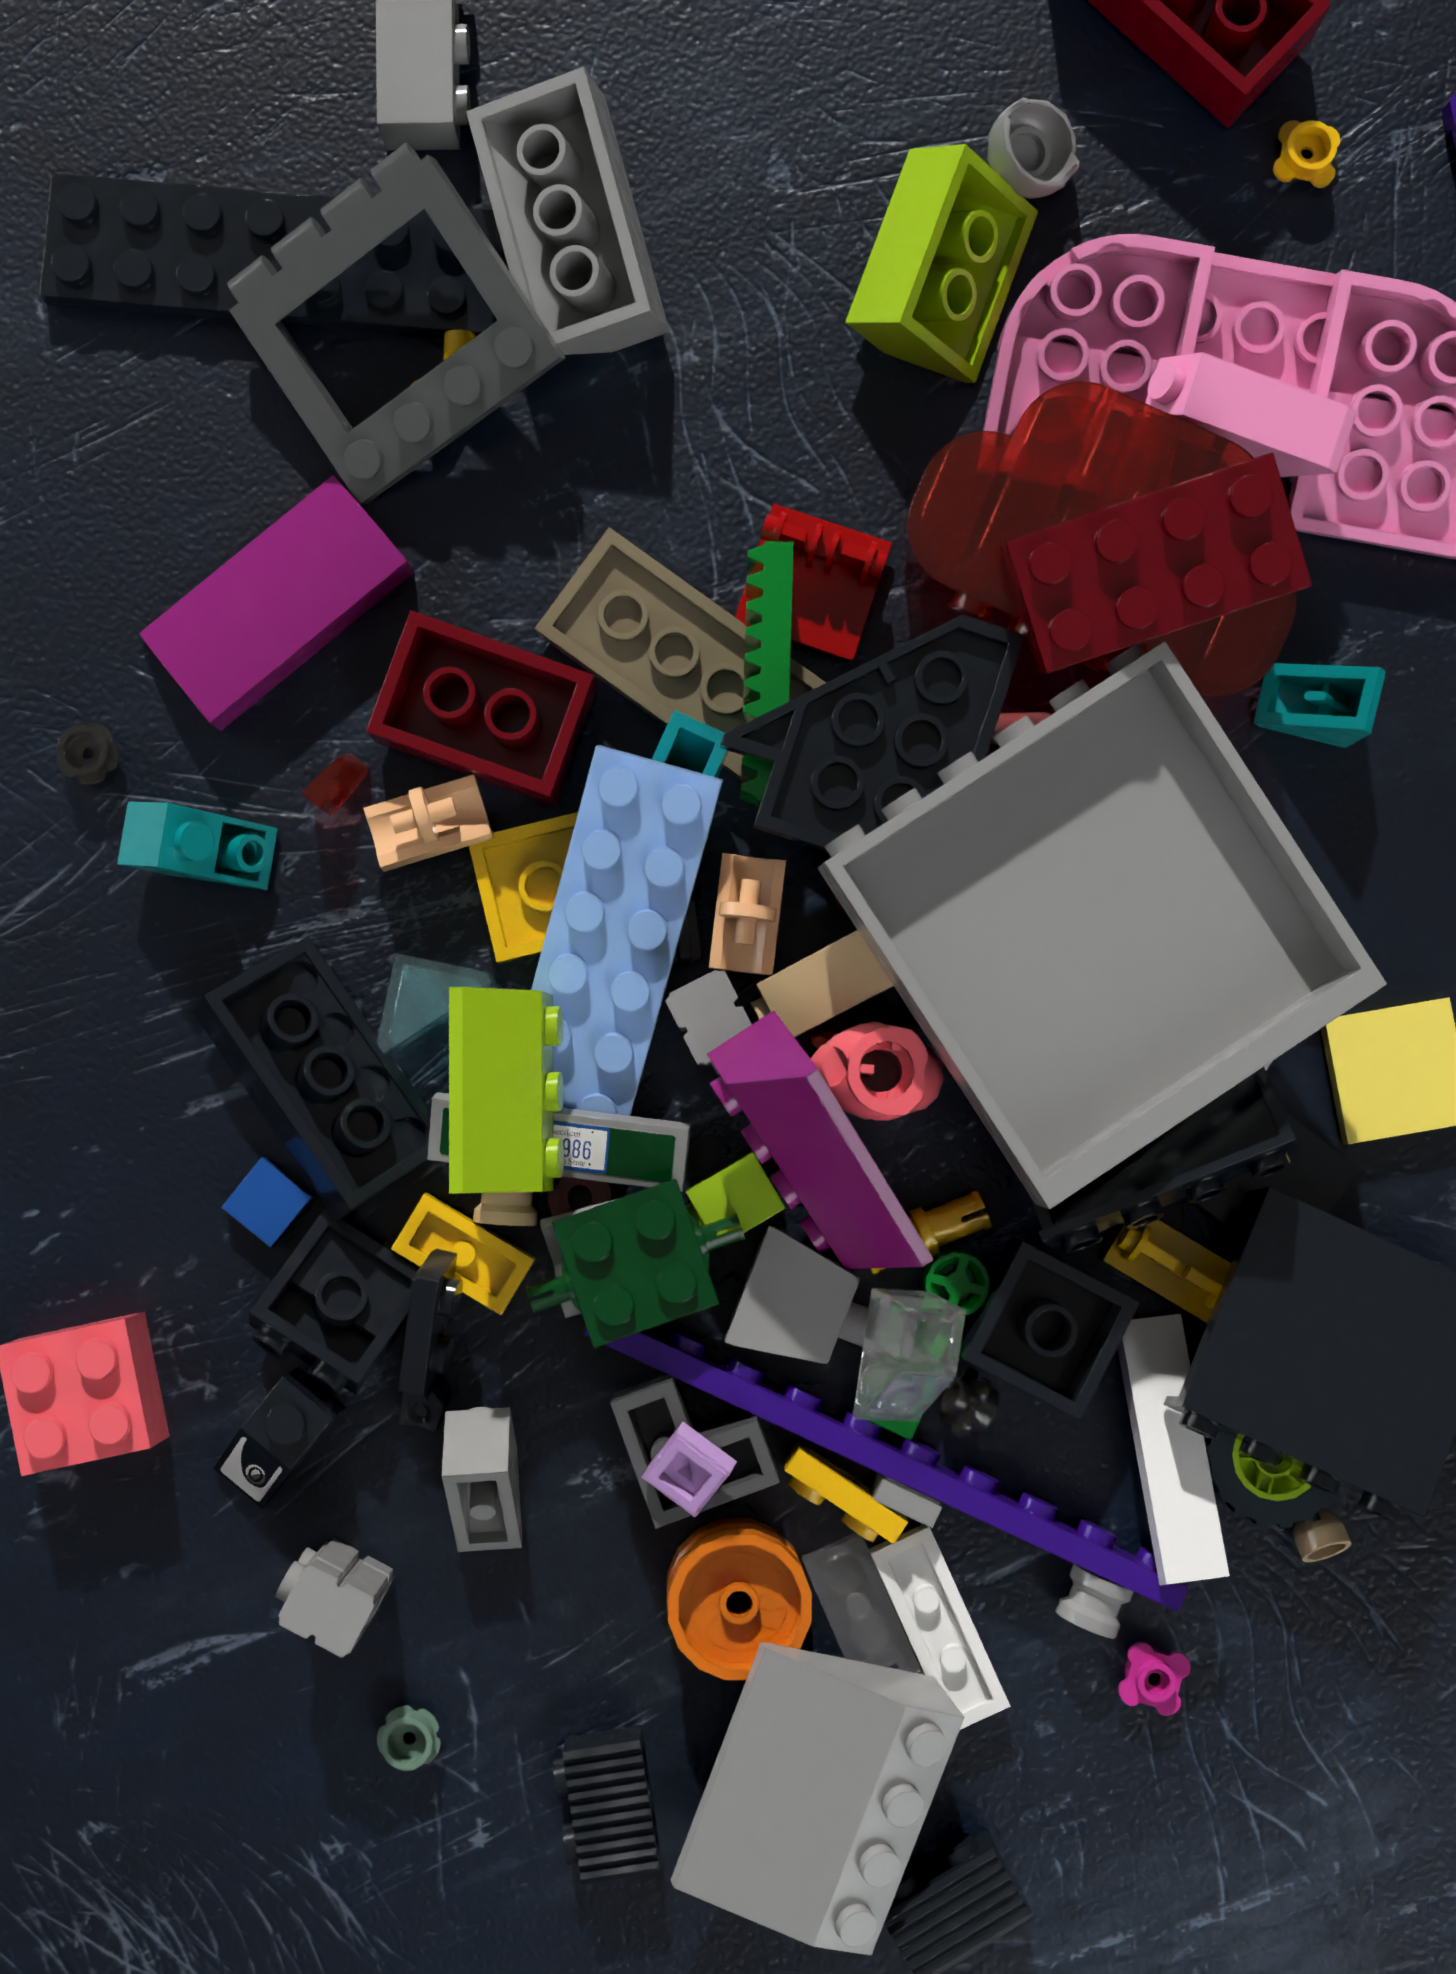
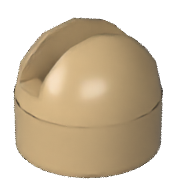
[1293,1508,1351,1562]

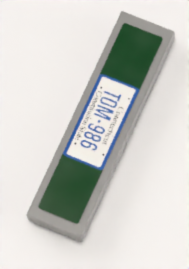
[427,1092,691,1191]

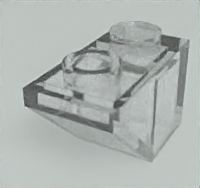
[853,1288,966,1422]

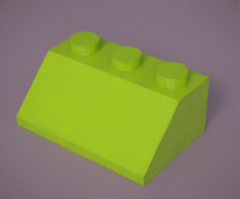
[845,144,1038,383]
[449,987,564,1194]

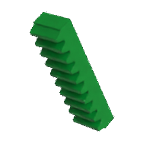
[740,541,794,809]

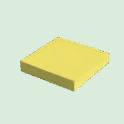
[1321,997,1456,1144]

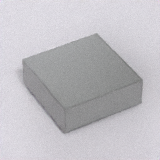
[870,1472,942,1528]

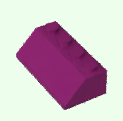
[707,1011,934,1269]

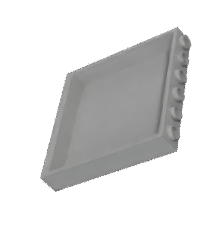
[818,641,1387,1209]

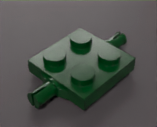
[526,1179,746,1348]

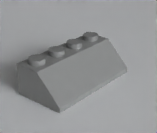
[466,66,670,355]

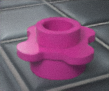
[1118,1641,1191,1716]

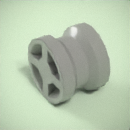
[1055,1563,1134,1639]

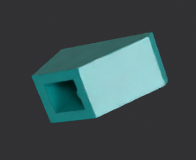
[117,801,278,890]

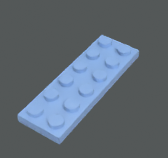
[531,745,723,1116]

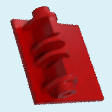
[735,503,892,662]

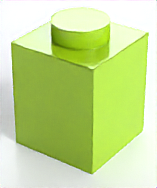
[686,1151,785,1236]

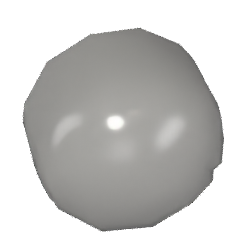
[987,98,1080,199]

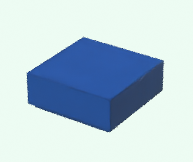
[221,1157,315,1247]

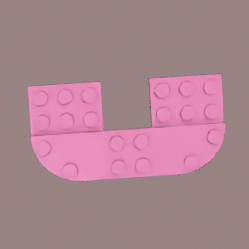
[975,234,1456,560]

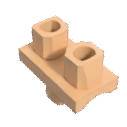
[363,774,494,872]
[709,853,786,976]

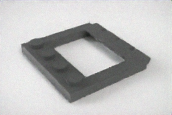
[227,142,566,505]

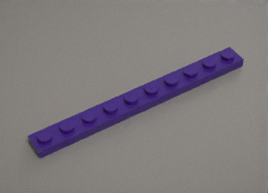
[584,1329,1189,1612]

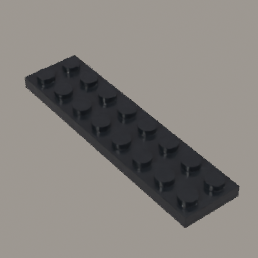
[39,173,509,338]

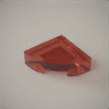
[302,753,370,816]

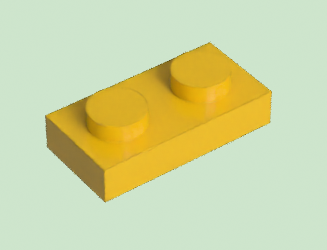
[391,1193,536,1315]
[784,1439,908,1545]

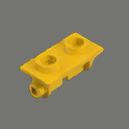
[1102,1220,1231,1324]

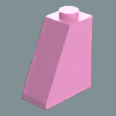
[1140,352,1357,477]

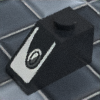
[213,1367,346,1509]

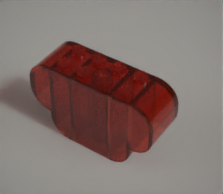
[902,381,1296,696]

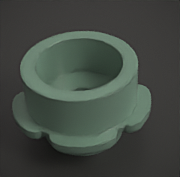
[377,1705,441,1771]

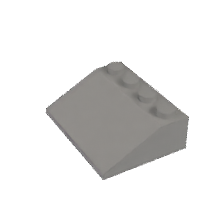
[670,1641,965,1956]

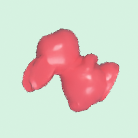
[811,1022,944,1121]

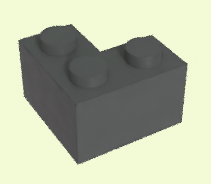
[610,1374,780,1529]

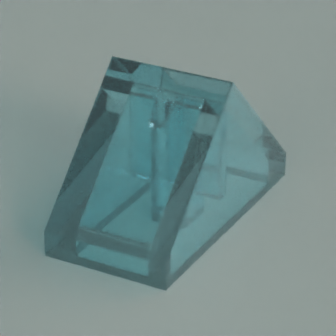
[377,953,499,1055]

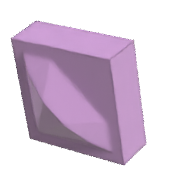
[641,1422,737,1517]

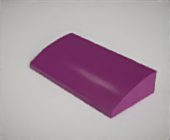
[139,475,414,731]

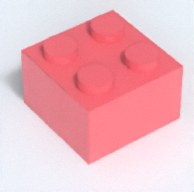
[0,1311,170,1476]

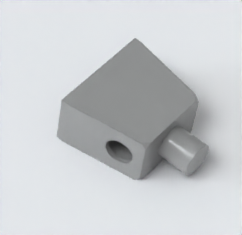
[724,1223,885,1364]

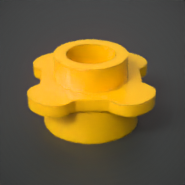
[1273,120,1341,188]

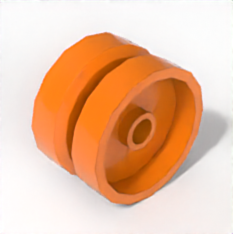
[667,1517,812,1680]

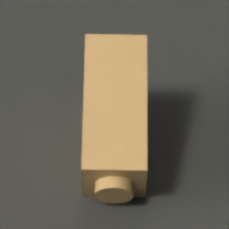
[751,930,894,1038]

